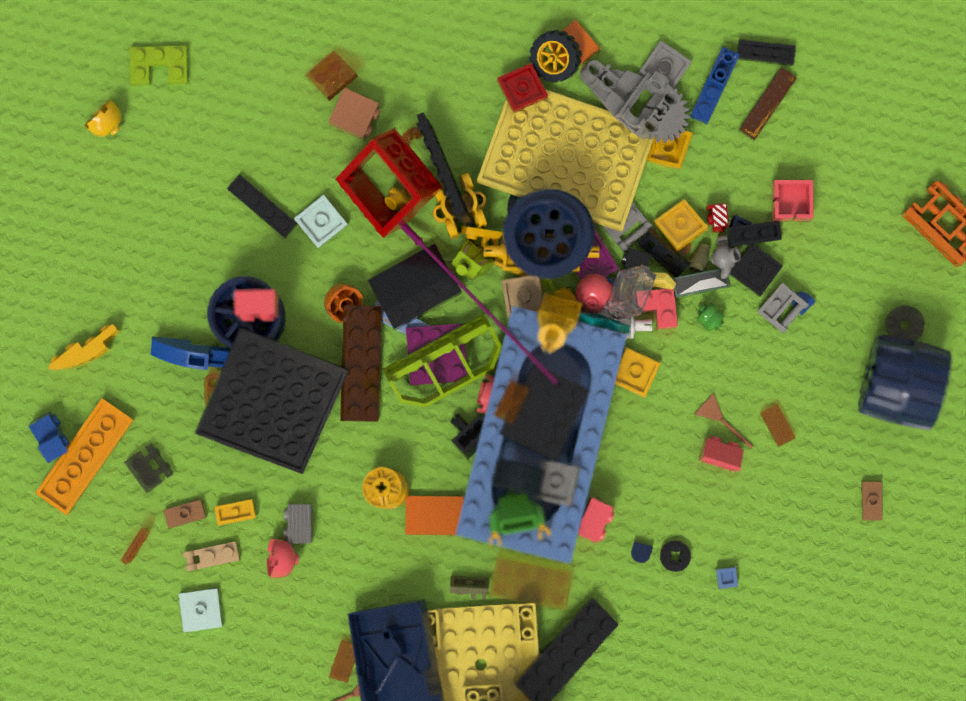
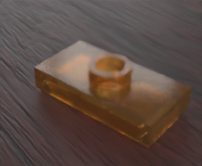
[494,380,529,424]

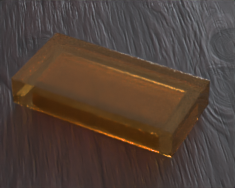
[760,404,796,447]
[120,528,150,564]
[329,640,355,683]

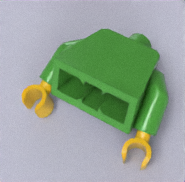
[489,490,550,547]

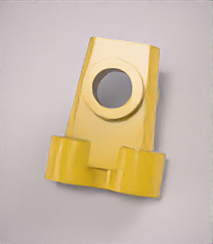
[385,187,411,210]

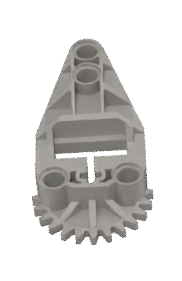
[580,60,690,143]

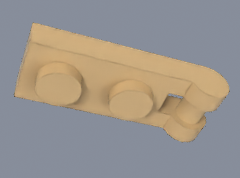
[183,541,240,572]

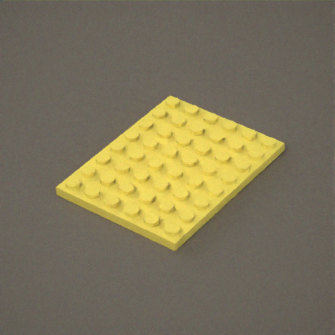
[477,89,654,232]

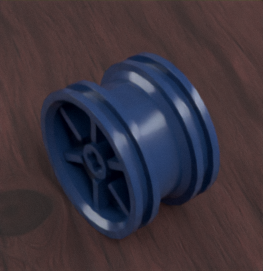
[207,276,286,348]

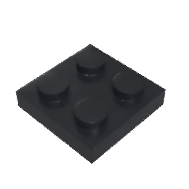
[730,244,783,297]

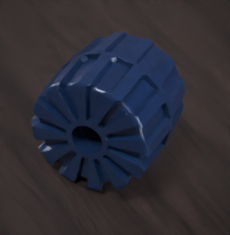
[858,334,952,430]

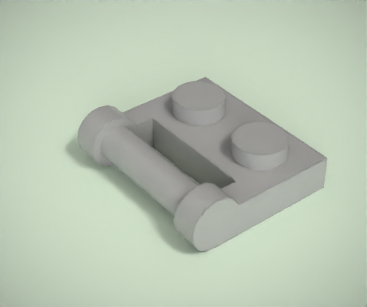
[602,203,653,252]
[758,283,809,334]

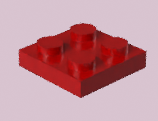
[497,63,548,113]

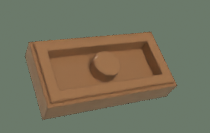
[861,482,882,520]
[163,499,206,529]

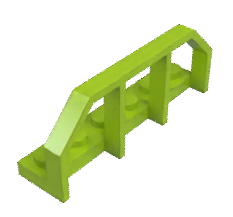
[383,314,502,407]

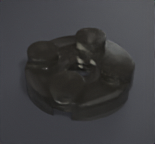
[885,305,925,340]

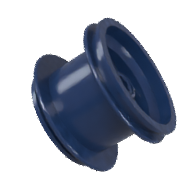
[503,189,595,278]

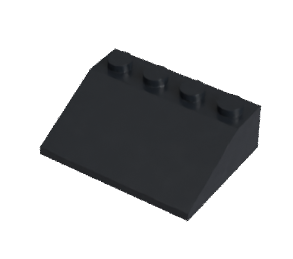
[368,243,462,331]
[499,363,590,461]

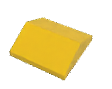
[647,131,693,169]

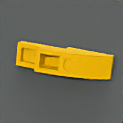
[47,324,121,371]

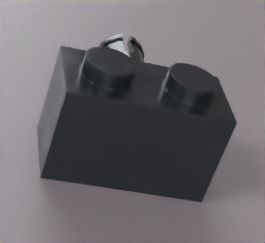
[450,414,484,460]

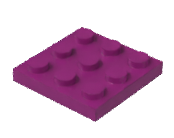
[406,323,467,385]

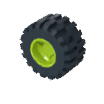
[491,459,545,496]

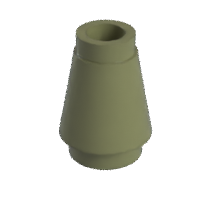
[689,243,710,273]

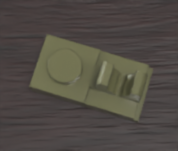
[450,576,489,600]

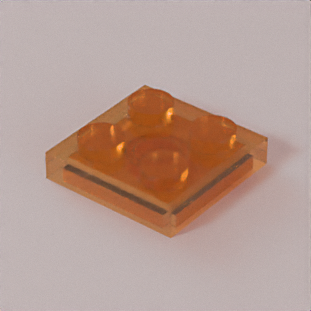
[306,51,358,101]

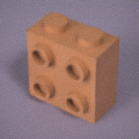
[328,88,381,141]

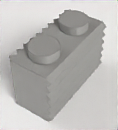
[284,504,312,543]

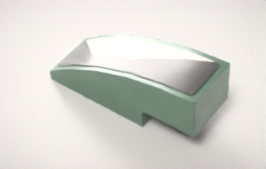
[672,269,730,299]

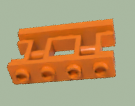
[902,180,966,268]

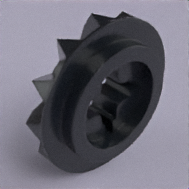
[660,541,691,572]

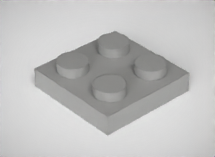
[639,40,692,89]
[533,460,580,507]

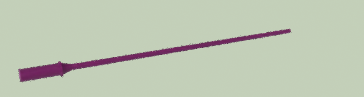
[401,223,558,384]

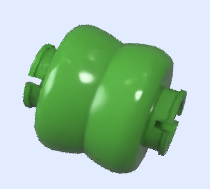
[697,303,725,331]

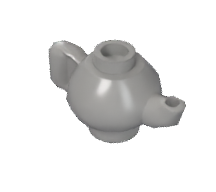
[711,235,741,279]

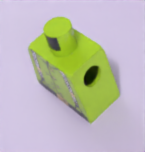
[451,239,496,280]

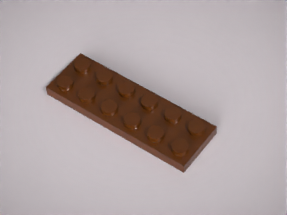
[340,305,382,422]

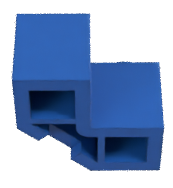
[28,411,70,463]

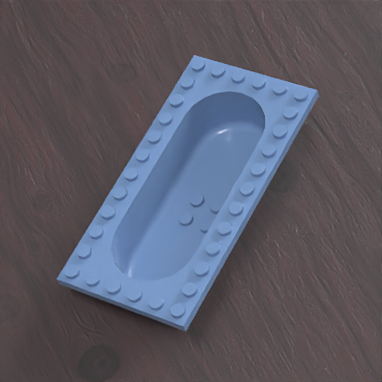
[455,306,627,564]

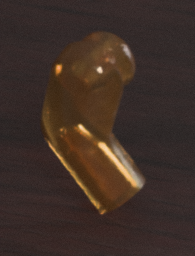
[402,127,422,146]

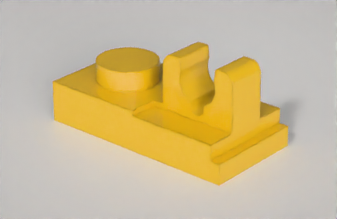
[460,226,503,247]

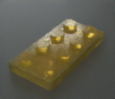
[490,558,573,610]

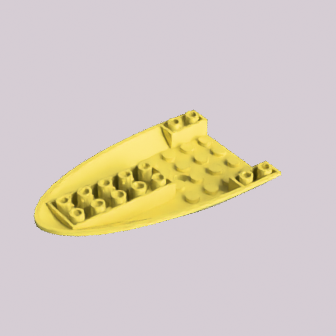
[427,603,539,701]

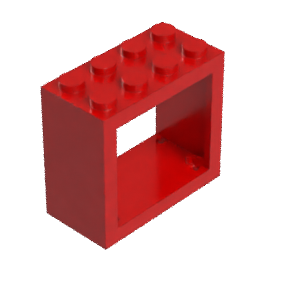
[335,128,443,238]

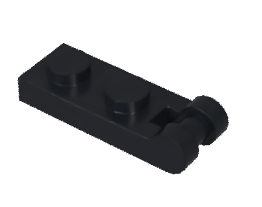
[638,228,690,277]

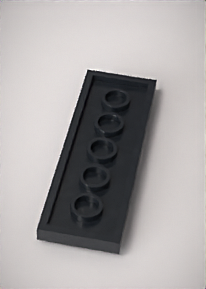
[416,112,473,226]
[513,597,619,701]

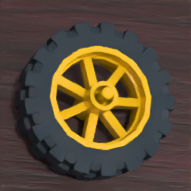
[529,30,582,83]

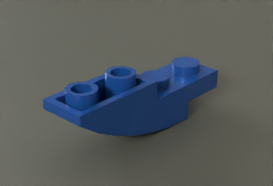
[690,47,740,125]
[150,336,229,370]

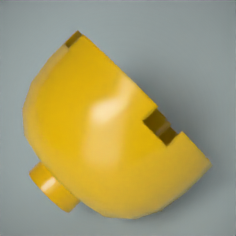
[84,99,122,137]

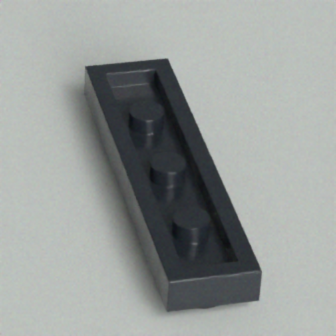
[227,175,298,238]

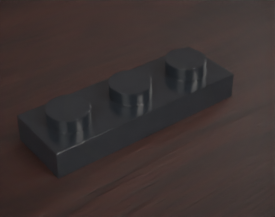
[737,39,796,66]
[726,221,782,247]

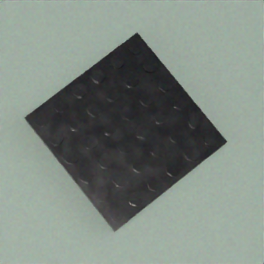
[195,326,349,474]

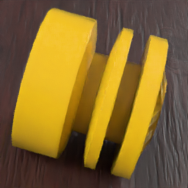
[362,467,409,510]

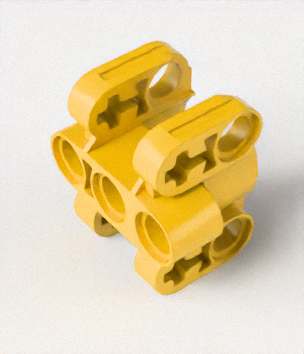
[433,172,487,240]

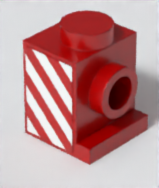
[705,203,729,233]

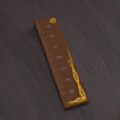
[739,67,797,141]

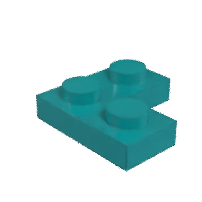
[577,313,630,333]

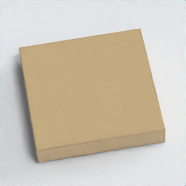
[502,275,543,318]

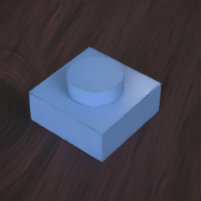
[716,567,738,589]

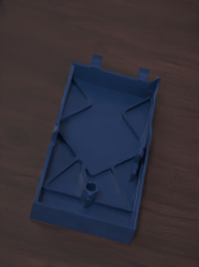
[347,599,444,701]

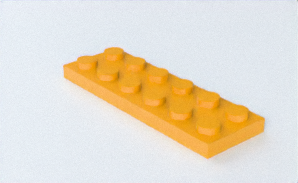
[35,398,134,515]

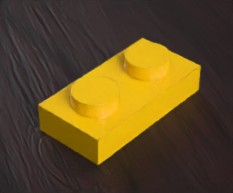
[214,499,256,526]

